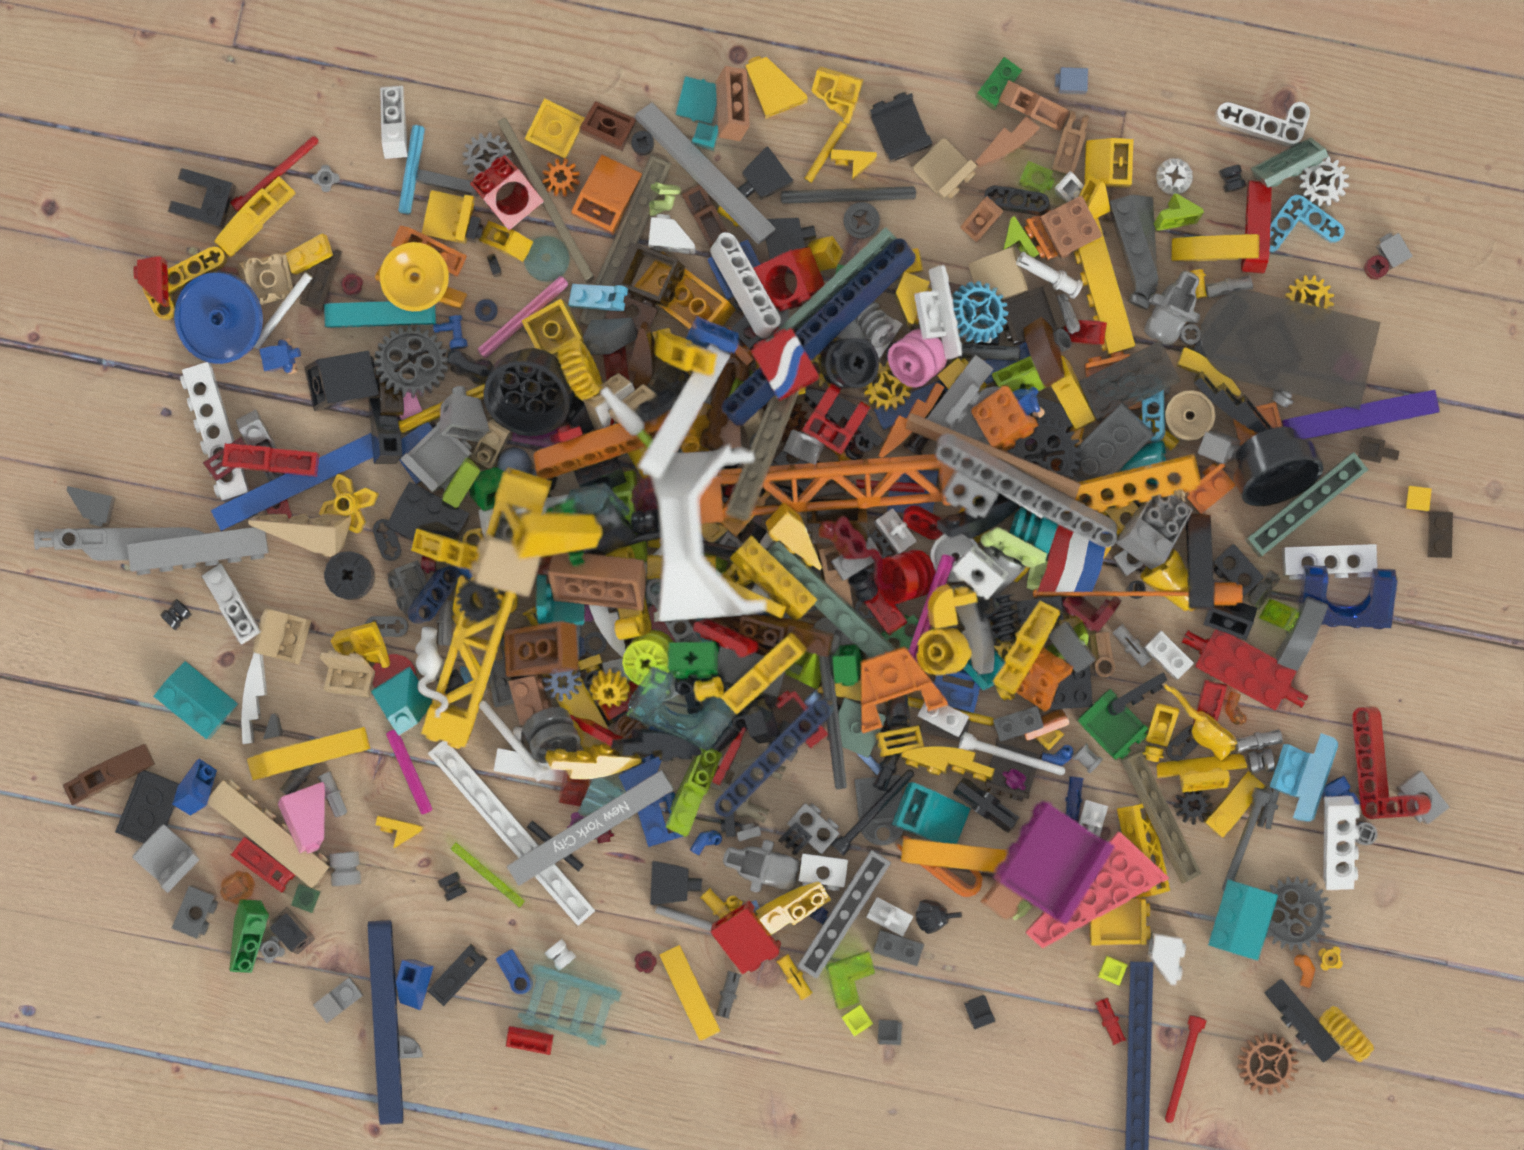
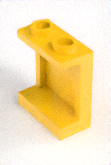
[1089,898,1151,946]

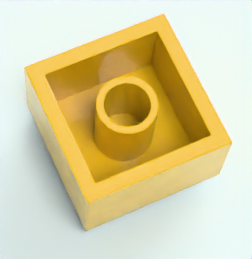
[521,299,585,358]

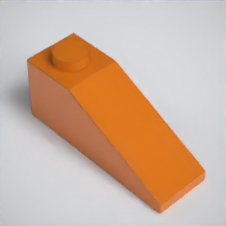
[391,225,467,277]

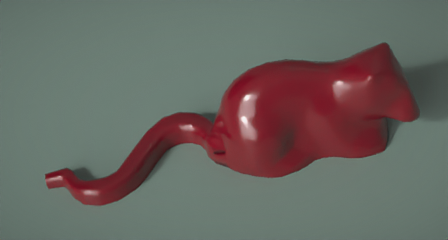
[818,517,896,591]

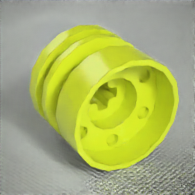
[622,629,674,686]

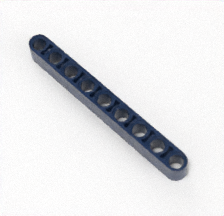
[368,920,404,1125]

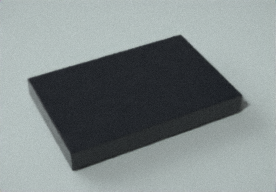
[115,770,180,844]

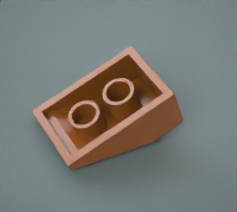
[504,622,578,676]

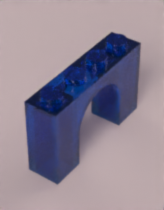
[1298,565,1398,630]

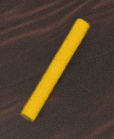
[804,121,847,183]

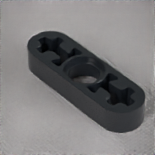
[984,185,1050,216]

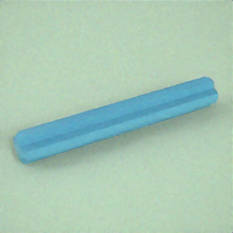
[398,125,425,215]

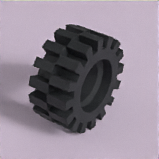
[456,579,501,622]

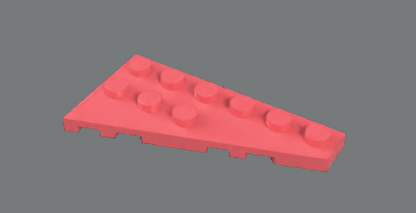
[1025,831,1169,949]

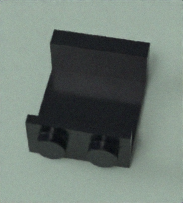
[869,92,933,163]

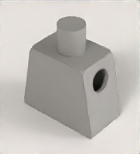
[440,386,489,442]

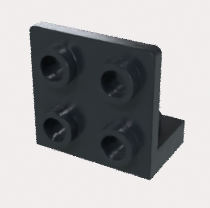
[1040,663,1093,710]

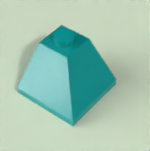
[371,666,433,735]

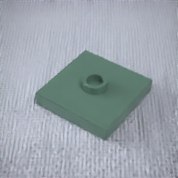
[826,698,887,758]

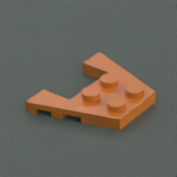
[861,646,948,733]

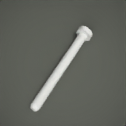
[479,700,549,781]

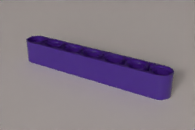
[1282,390,1440,439]

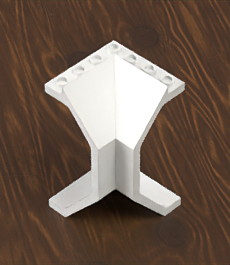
[643,444,766,622]

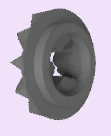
[843,202,880,239]

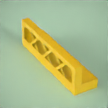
[1117,803,1170,898]

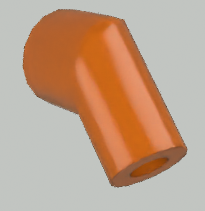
[1294,954,1315,988]

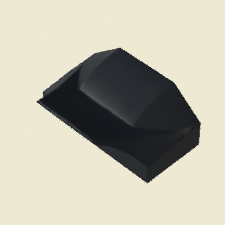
[743,696,780,744]

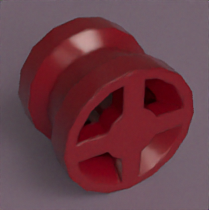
[1364,255,1389,280]

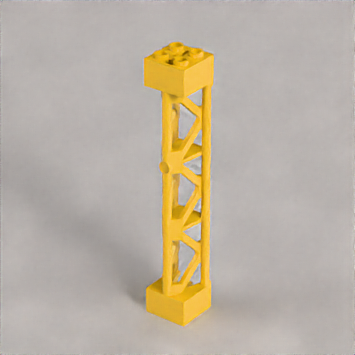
[421,467,552,749]

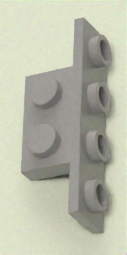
[927,355,994,428]

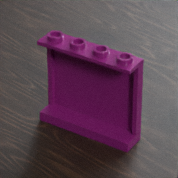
[993,800,1115,925]

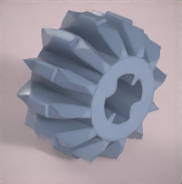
[543,671,582,701]

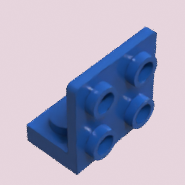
[686,316,738,353]

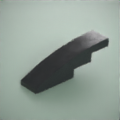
[1194,371,1273,433]

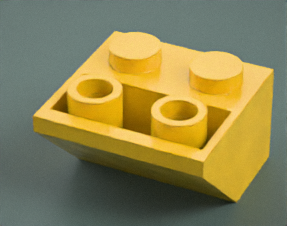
[1084,138,1134,188]
[895,272,932,329]

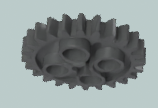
[374,326,448,398]
[1266,876,1332,951]

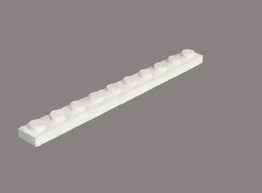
[428,741,596,926]

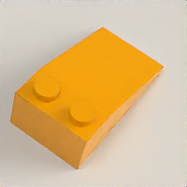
[634,251,736,330]

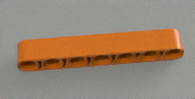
[533,409,671,479]

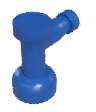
[433,315,468,349]

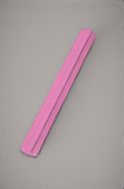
[478,276,569,358]

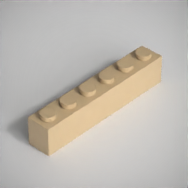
[208,779,331,888]

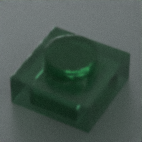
[291,884,321,913]

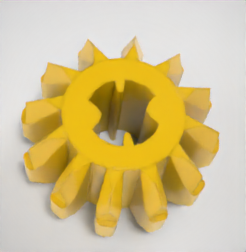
[590,668,629,708]

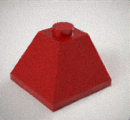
[133,256,169,307]

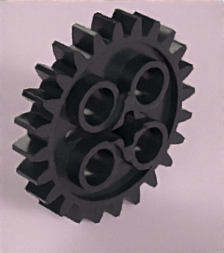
[1008,418,1082,478]

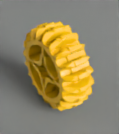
[558,339,603,400]
[1319,1006,1374,1062]

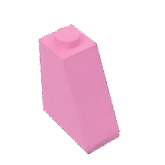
[278,782,325,853]

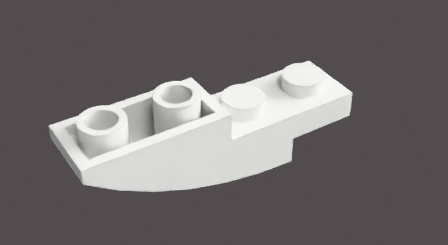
[202,564,260,645]

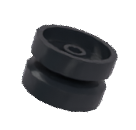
[820,338,879,389]

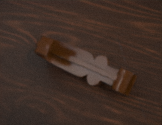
[699,358,750,451]

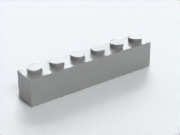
[127,527,269,575]
[797,849,891,979]

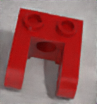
[802,383,871,454]

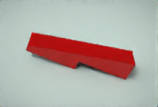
[222,443,319,477]

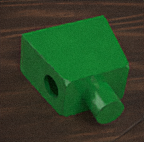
[469,467,505,512]

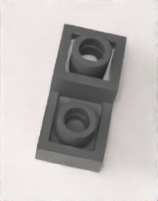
[1048,622,1096,673]

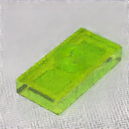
[1259,598,1301,632]

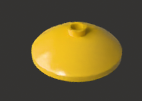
[380,242,449,311]

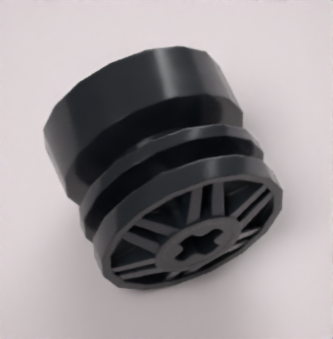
[324,551,376,600]

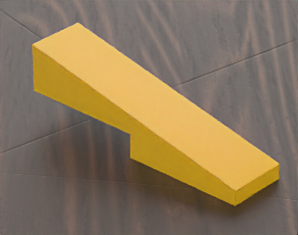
[721,632,807,714]

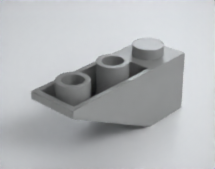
[236,409,285,482]

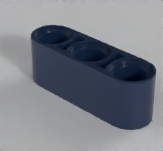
[408,566,460,624]

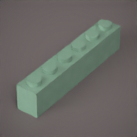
[1244,452,1369,557]

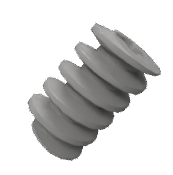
[854,300,894,348]

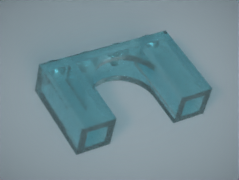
[626,666,733,751]

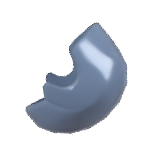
[497,446,532,473]

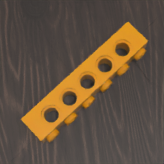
[1064,454,1201,513]

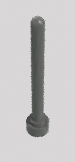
[1222,787,1272,892]

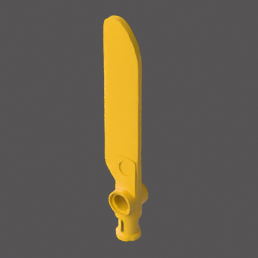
[522,606,609,753]

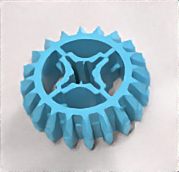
[952,281,1009,343]

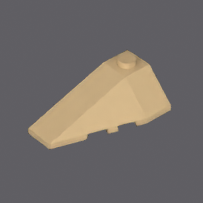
[249,514,351,556]

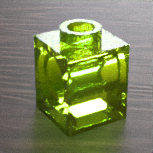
[1018,161,1055,193]

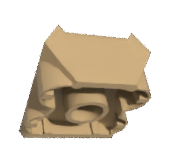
[237,253,293,304]

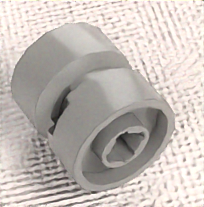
[329,851,361,886]

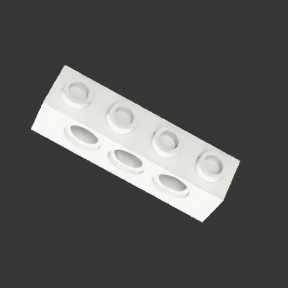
[1282,544,1377,580]
[1323,796,1359,890]

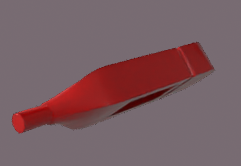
[571,714,624,746]
[712,727,746,786]

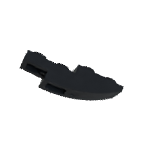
[803,389,883,448]
[937,491,1020,539]
[611,728,702,761]

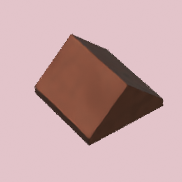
[580,101,636,152]

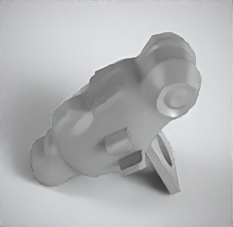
[1144,271,1200,345]
[723,840,799,892]

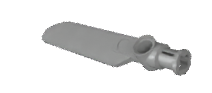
[34,527,205,561]

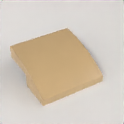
[968,247,1028,301]

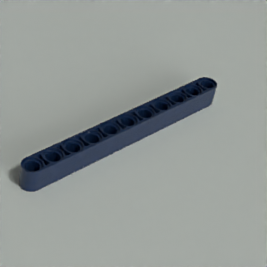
[722,238,916,426]

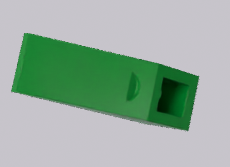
[229,899,269,973]

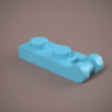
[568,284,628,311]

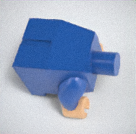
[259,338,301,374]
[1013,387,1045,418]

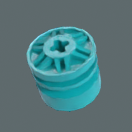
[1009,506,1058,557]

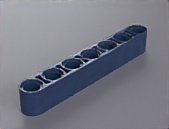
[714,697,834,817]

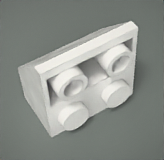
[1148,933,1186,985]

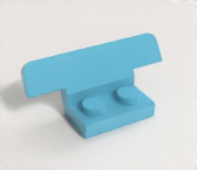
[1270,733,1338,822]

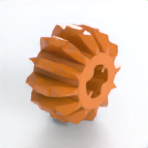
[542,158,580,197]

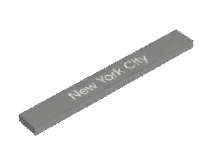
[507,769,674,886]

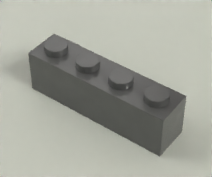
[1110,195,1158,292]

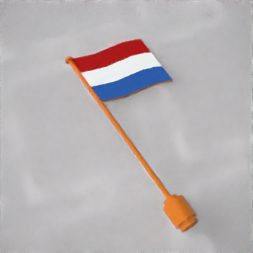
[1032,524,1242,605]

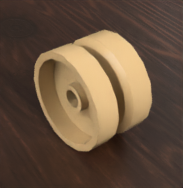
[1165,390,1216,442]

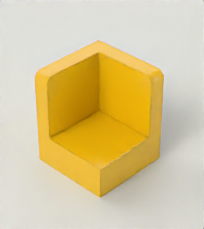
[808,236,844,271]

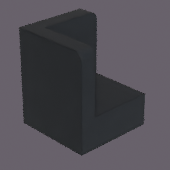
[963,995,996,1030]

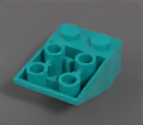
[891,782,971,844]

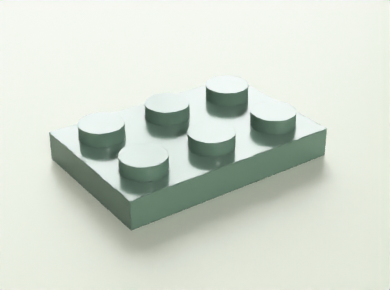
[1251,137,1329,188]

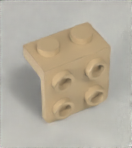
[913,139,977,201]
[253,609,311,664]
[320,651,375,698]

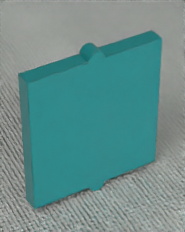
[675,76,717,124]

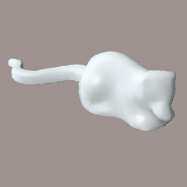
[415,626,448,717]

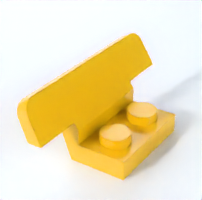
[1156,754,1247,792]

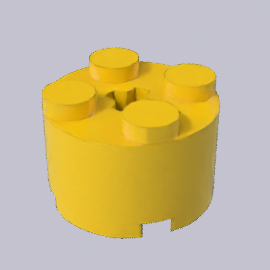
[916,628,972,675]

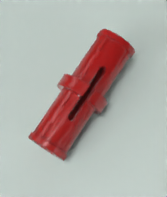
[1095,997,1126,1045]

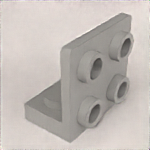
[132,824,200,893]

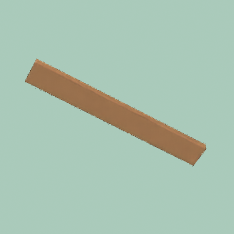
[905,413,1080,499]

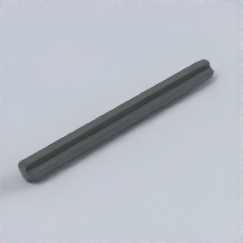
[781,186,916,204]
[819,654,847,789]

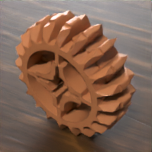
[1236,1033,1299,1095]

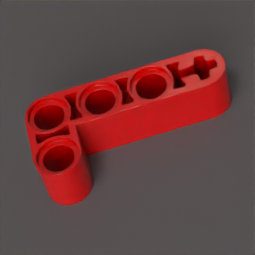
[1241,180,1272,274]

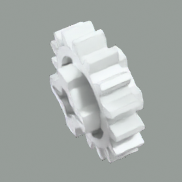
[1299,157,1349,206]

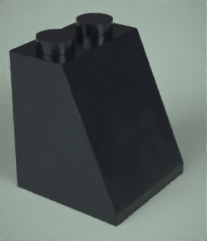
[304,350,379,411]

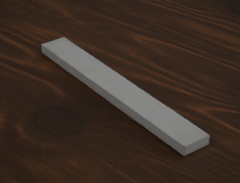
[634,103,776,245]

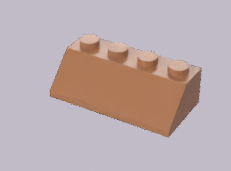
[548,552,646,611]

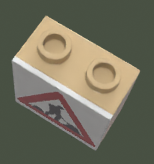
[583,373,635,431]

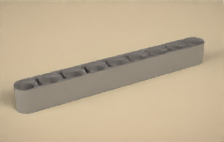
[936,434,1117,547]

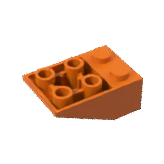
[571,154,642,235]

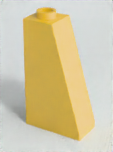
[512,514,602,560]

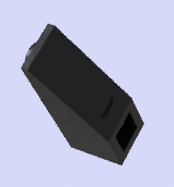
[369,398,402,464]

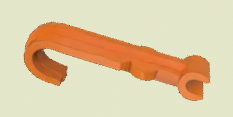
[895,836,983,897]

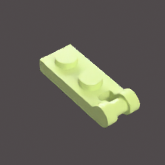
[981,528,1047,567]

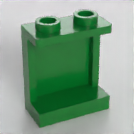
[1076,689,1148,760]

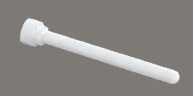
[958,732,1065,775]

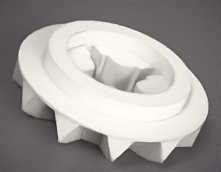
[1156,159,1193,195]

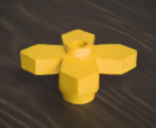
[319,474,379,534]

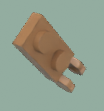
[1051,110,1089,175]

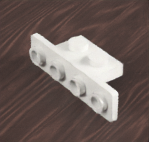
[914,265,962,359]

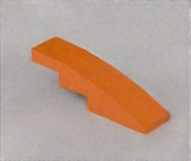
[877,383,945,458]

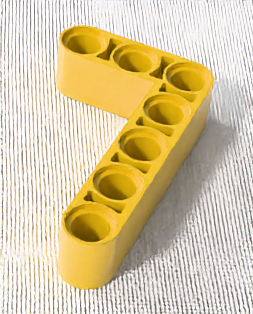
[247,727,371,781]

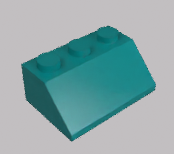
[153,661,238,740]
[1208,880,1278,961]

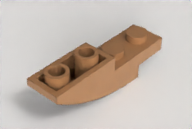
[815,543,853,608]

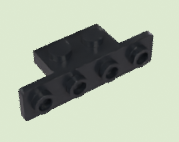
[1264,979,1340,1062]

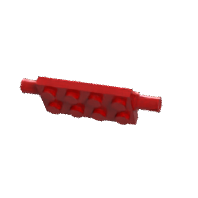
[1181,629,1309,711]

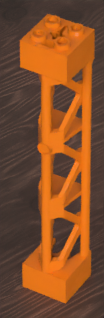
[698,453,971,523]

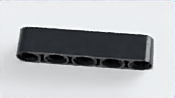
[1186,514,1214,610]

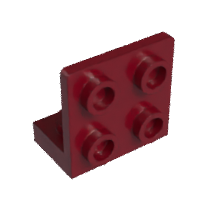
[1062,596,1122,632]

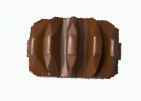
[614,713,648,738]

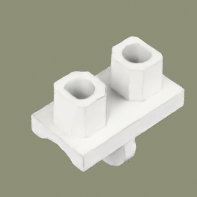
[874,508,917,554]
[1079,800,1108,837]
[866,897,913,936]

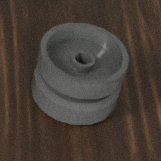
[523,707,581,763]

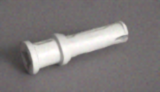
[1016,252,1083,299]

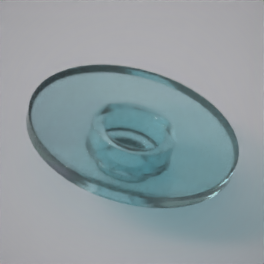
[524,236,569,282]

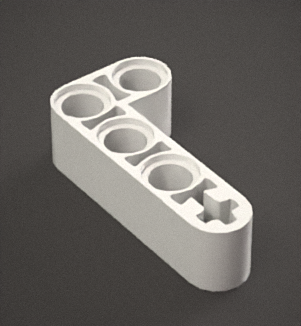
[1215,102,1310,147]

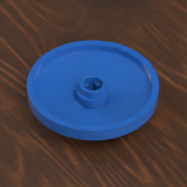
[174,272,263,364]

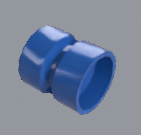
[1322,776,1360,805]

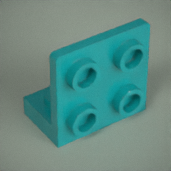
[536,575,584,625]

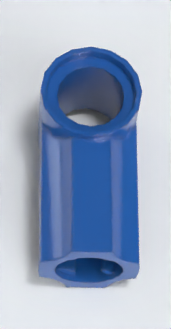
[496,949,533,994]

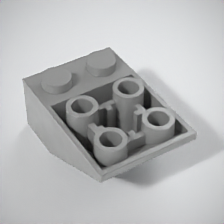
[1116,484,1193,569]

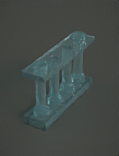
[518,963,622,1047]

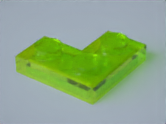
[825,950,875,1010]

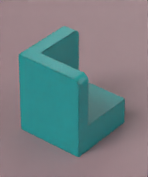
[692,122,718,151]

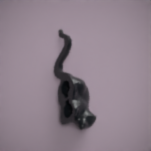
[448,349,535,385]

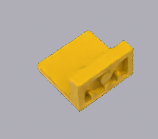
[422,190,475,244]

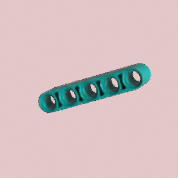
[324,301,436,328]

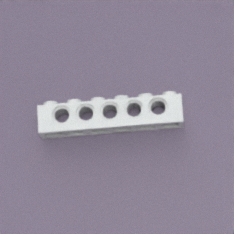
[180,362,250,502]

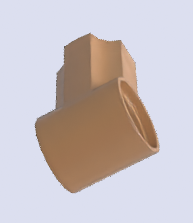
[1089,632,1115,678]

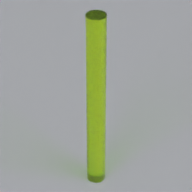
[450,842,525,908]

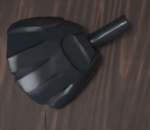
[916,899,962,934]

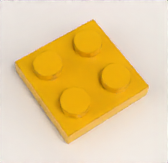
[525,98,585,159]

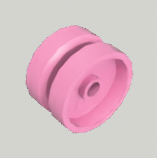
[888,328,947,388]

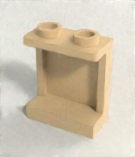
[471,534,541,596]

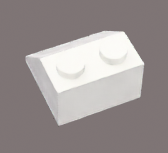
[649,214,695,254]

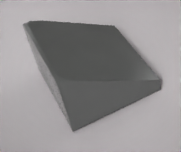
[263,713,283,739]

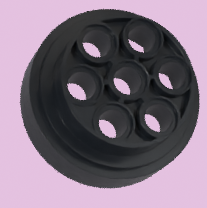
[484,348,573,436]
[1234,427,1324,506]

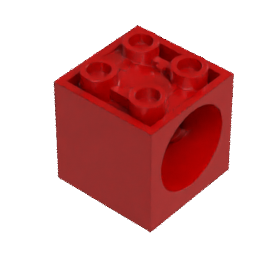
[470,155,544,230]
[753,247,825,312]

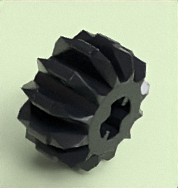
[1173,789,1213,825]

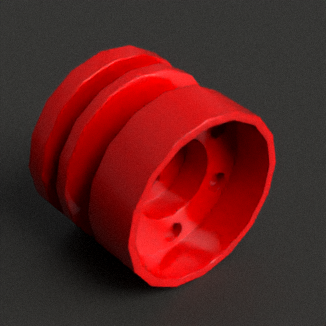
[877,549,936,604]

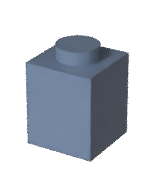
[1055,67,1088,95]

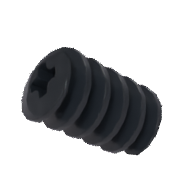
[990,594,1021,643]

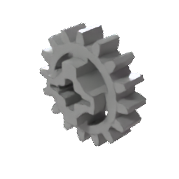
[462,133,512,177]

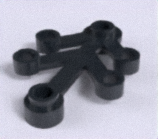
[674,673,748,731]

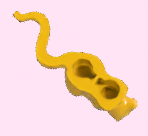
[1164,684,1237,761]

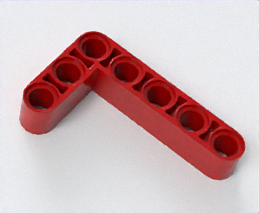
[1352,706,1431,819]

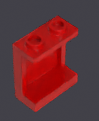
[710,900,781,975]

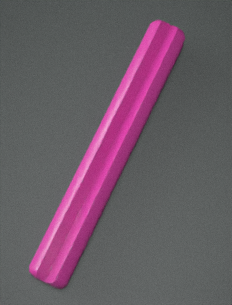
[386,729,432,814]

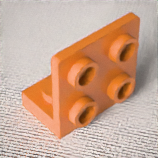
[1184,463,1236,514]

